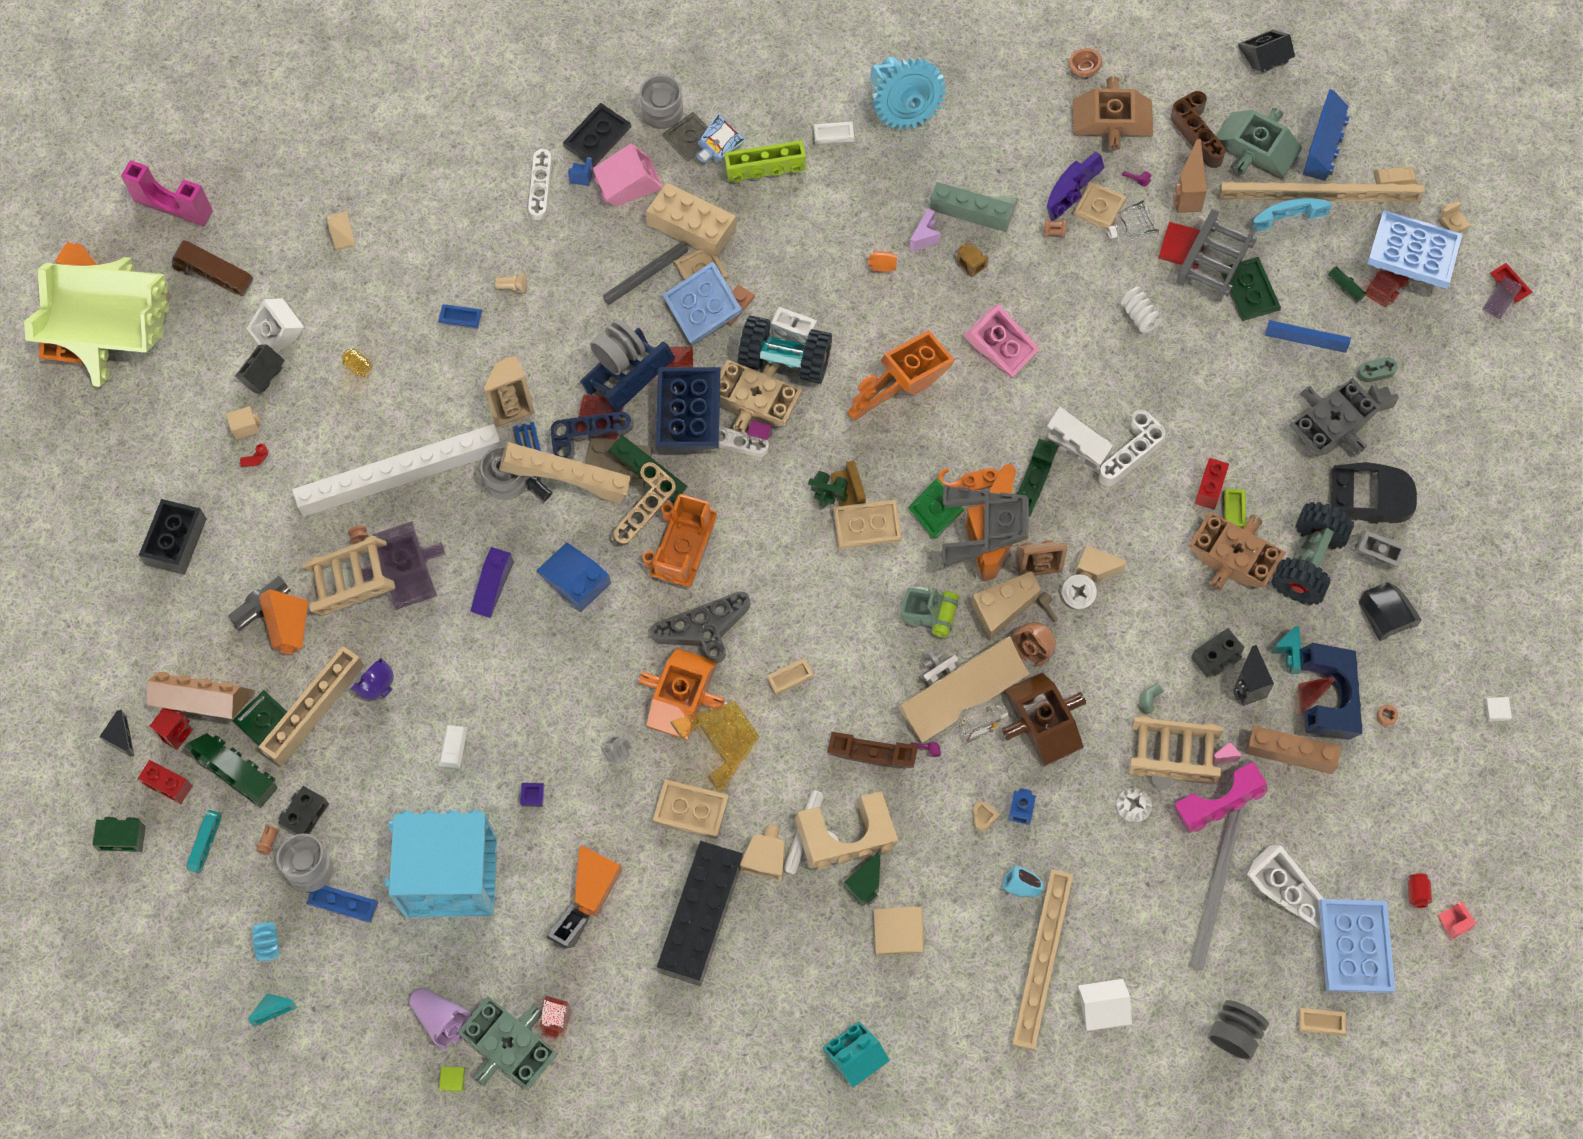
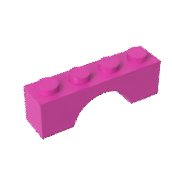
[1174,762,1268,833]

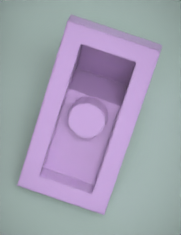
[910,208,941,251]

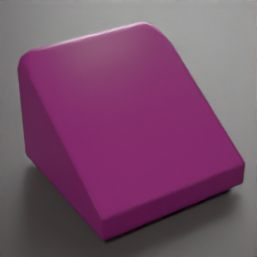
[748,421,772,440]

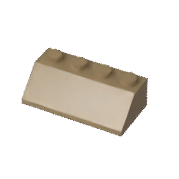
[484,356,535,428]

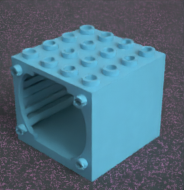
[385,810,497,917]

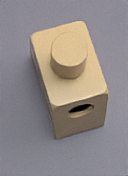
[740,825,785,881]

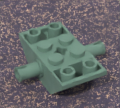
[1216,108,1302,179]
[458,996,558,1090]

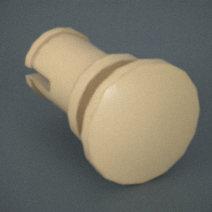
[495,273,527,293]

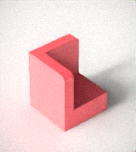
[1438,901,1476,939]

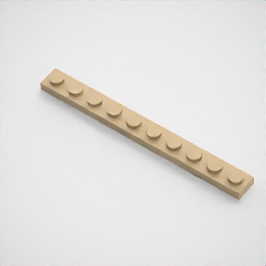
[1219,181,1424,202]

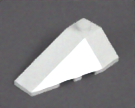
[1247,845,1324,930]

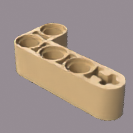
[614,462,676,544]

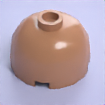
[1012,622,1056,666]

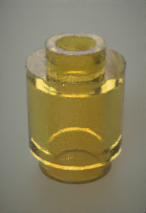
[342,348,373,377]

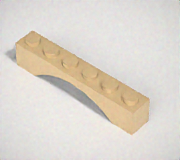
[499,442,630,503]

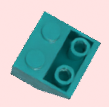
[822,1021,890,1088]

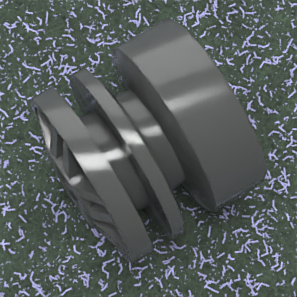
[1207,1000,1269,1060]

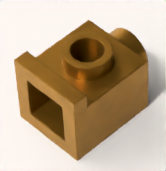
[957,243,989,277]

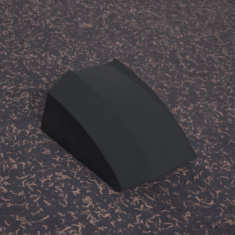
[1359,582,1421,641]

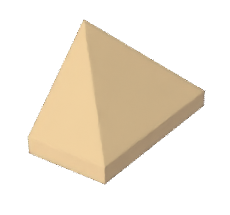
[327,211,355,250]

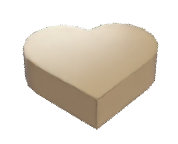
[973,801,1000,831]

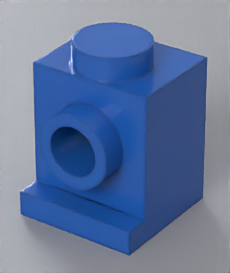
[1008,788,1036,825]

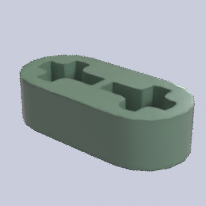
[1357,357,1398,383]

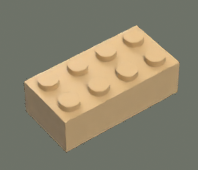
[646,183,736,257]

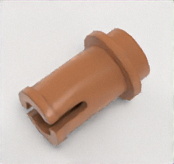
[256,825,279,855]

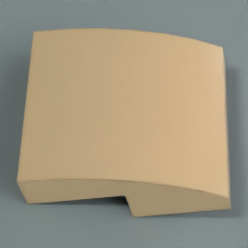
[874,907,925,955]

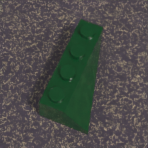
[184,733,278,808]

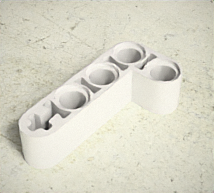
[1098,410,1165,487]

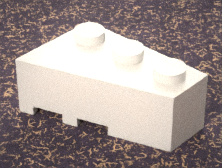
[1045,407,1113,473]

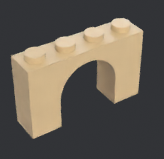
[794,791,898,870]

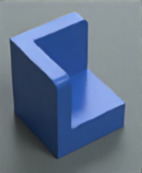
[568,157,593,186]

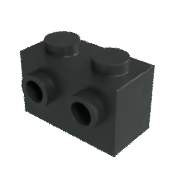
[235,344,285,392]
[1191,628,1245,678]
[278,786,329,835]

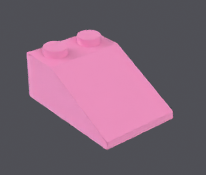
[963,304,1039,378]

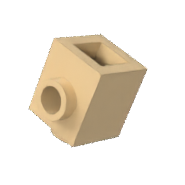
[226,406,261,440]

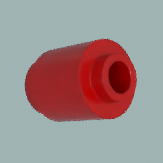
[1407,873,1433,908]

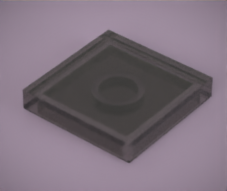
[663,112,708,162]

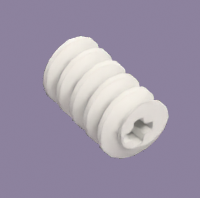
[1121,286,1163,333]

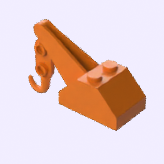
[847,330,955,421]
[937,464,1016,581]

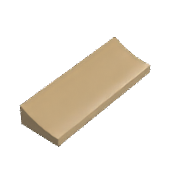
[898,636,1029,743]

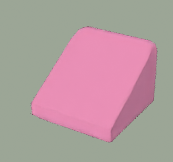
[1213,743,1241,764]

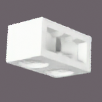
[771,307,817,343]

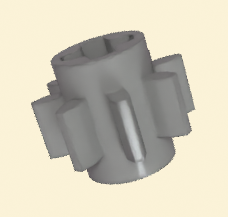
[603,735,632,763]

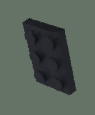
[563,103,631,167]

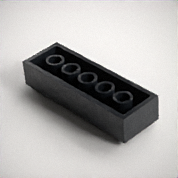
[656,840,743,986]

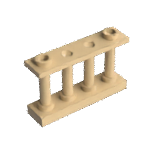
[302,536,395,616]
[1128,716,1223,784]

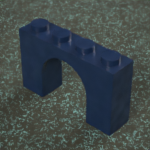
[1300,643,1363,740]

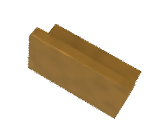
[831,460,866,506]

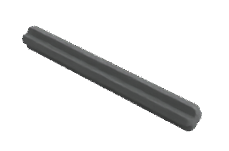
[603,242,688,305]

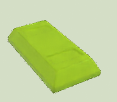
[1224,488,1246,529]

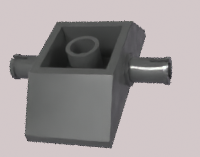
[1289,378,1381,456]

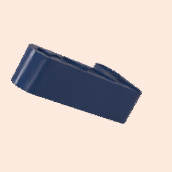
[551,411,634,460]

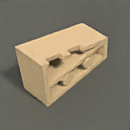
[972,571,1041,640]

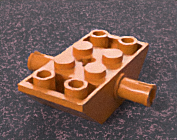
[638,648,725,740]

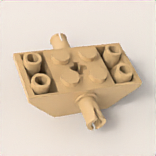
[720,359,803,433]

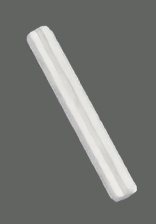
[783,790,823,874]

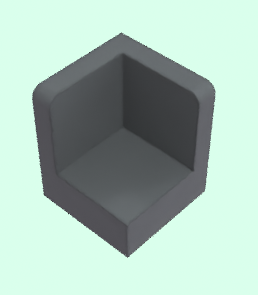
[1368,384,1399,412]

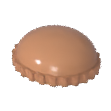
[1069,48,1102,77]

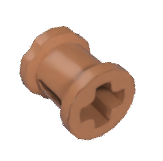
[1044,219,1066,238]

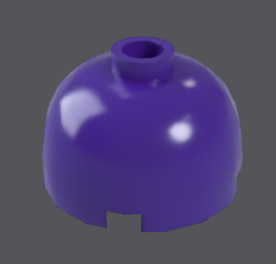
[351,658,394,701]

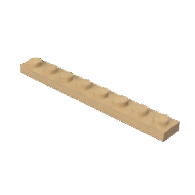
[1012,869,1073,1051]

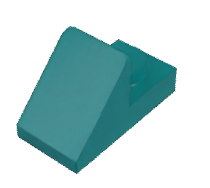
[1272,626,1301,674]

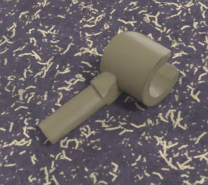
[1037,592,1058,622]

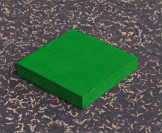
[908,479,965,539]

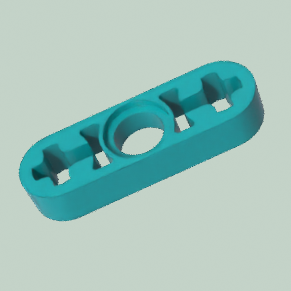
[187,810,222,873]

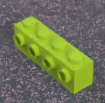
[724,140,806,182]

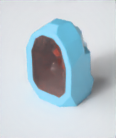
[1002,866,1043,898]

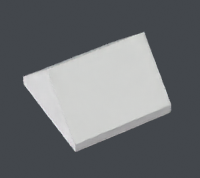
[1078,979,1132,1031]

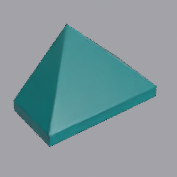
[248,993,297,1027]

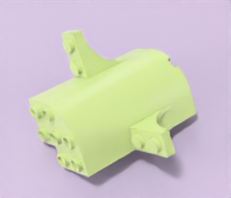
[24,257,169,387]

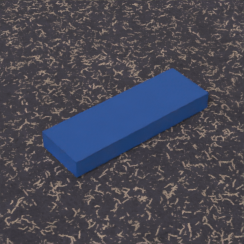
[306,886,378,923]

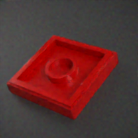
[1158,222,1204,269]

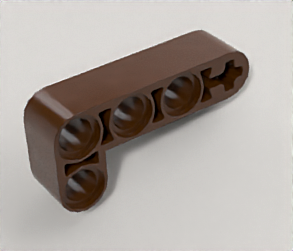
[1171,91,1225,168]
[172,240,253,296]

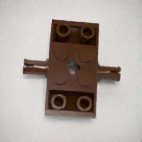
[1002,672,1086,766]

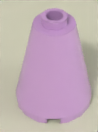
[410,988,472,1049]

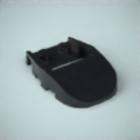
[1331,462,1417,524]

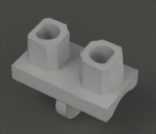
[919,651,959,685]

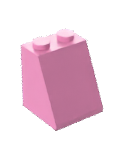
[593,143,663,206]

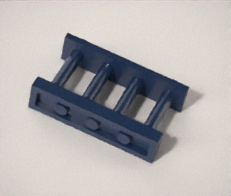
[580,328,675,412]

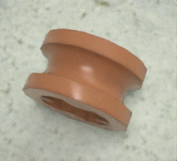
[348,525,369,544]
[1377,705,1398,726]

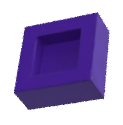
[520,783,545,807]

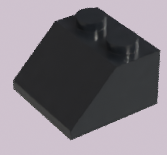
[1238,30,1295,72]
[1233,645,1274,706]

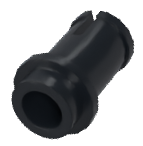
[526,476,553,502]

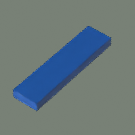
[1265,320,1351,353]

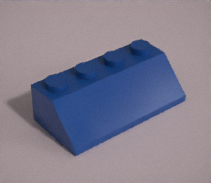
[1302,89,1350,181]

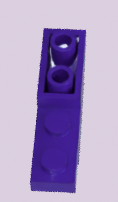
[1047,151,1105,221]

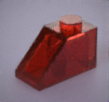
[540,996,572,1039]

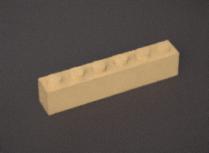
[259,646,364,767]

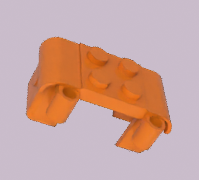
[643,494,717,588]

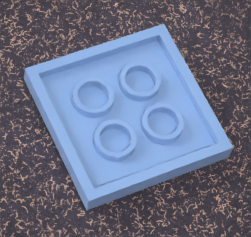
[663,262,743,345]

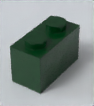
[92,817,146,852]

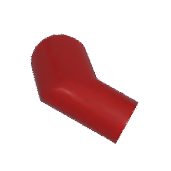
[240,444,269,467]

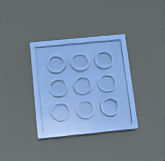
[1367,210,1462,289]

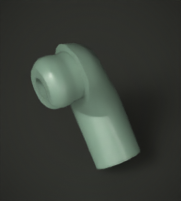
[1139,683,1163,714]

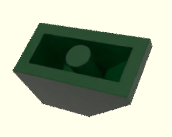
[844,853,881,907]

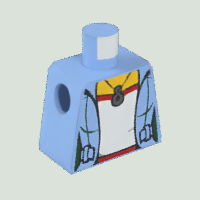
[697,114,745,164]

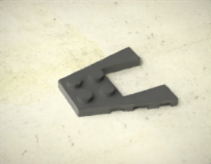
[942,485,1029,567]

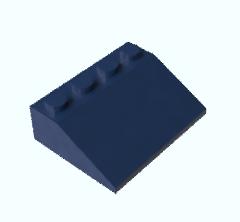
[656,367,721,454]

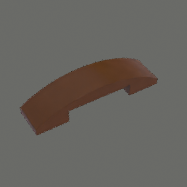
[827,732,918,768]

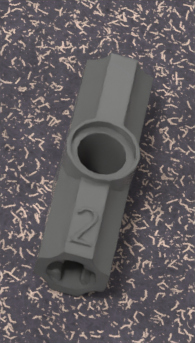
[228,576,291,631]

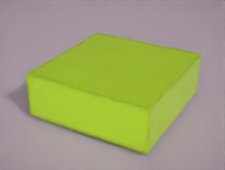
[439,1067,465,1092]

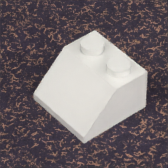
[246,299,304,353]

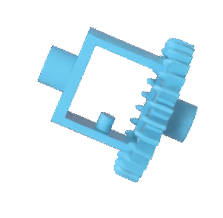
[870,57,946,130]

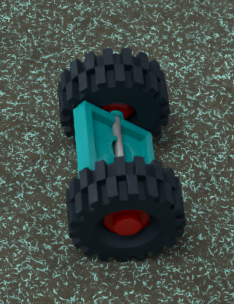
[737,315,832,384]

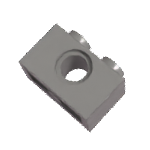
[1355,530,1407,567]

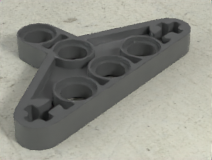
[650,591,751,663]

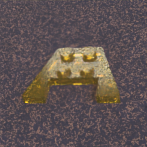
[670,701,760,792]

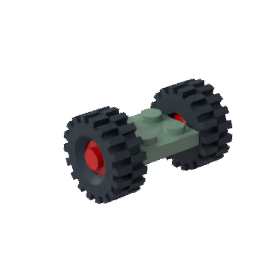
[1271,502,1354,605]

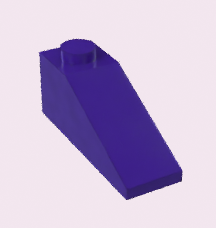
[470,547,514,618]

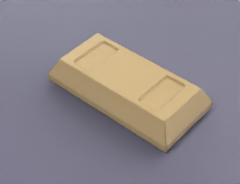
[1374,166,1418,185]
[766,658,815,695]
[1299,1008,1346,1035]

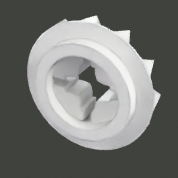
[1062,575,1097,609]
[1116,787,1153,822]

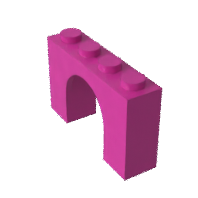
[121,160,213,226]

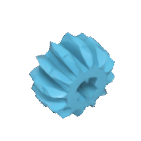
[252,922,280,961]

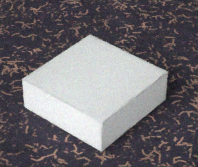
[1485,697,1512,721]

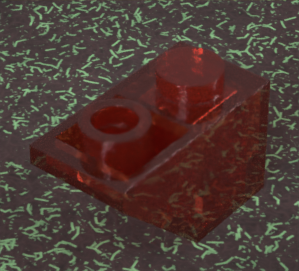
[1365,270,1410,308]

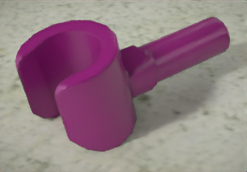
[1122,171,1151,187]
[910,742,941,757]

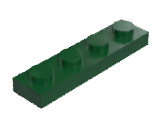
[608,435,688,504]

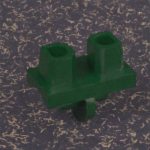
[808,471,848,508]

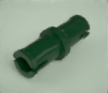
[1328,266,1367,303]

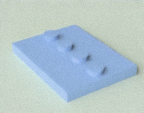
[1318,899,1395,993]

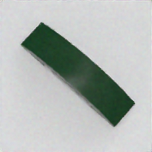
[1017,439,1059,517]

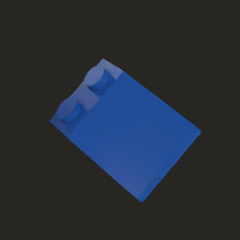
[536,542,611,612]

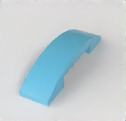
[1251,198,1332,232]

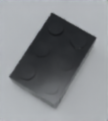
[138,499,207,575]

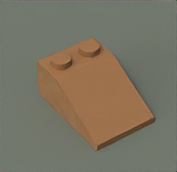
[1173,139,1207,213]
[1016,540,1068,576]

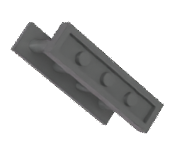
[1176,209,1257,302]

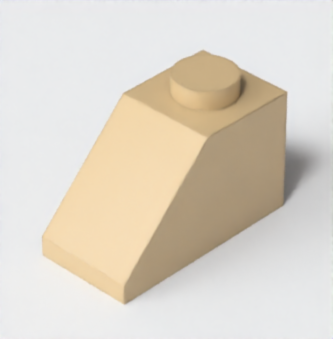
[1075,545,1127,582]

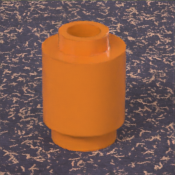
[868,251,897,272]

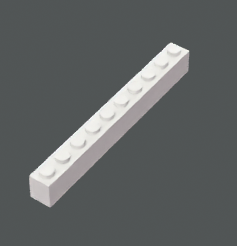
[292,424,501,517]

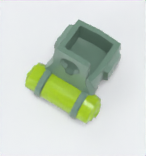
[900,586,959,638]

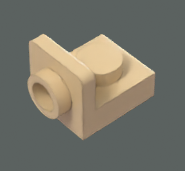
[1438,201,1470,233]

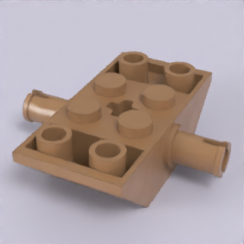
[1073,76,1153,151]
[1189,512,1286,591]

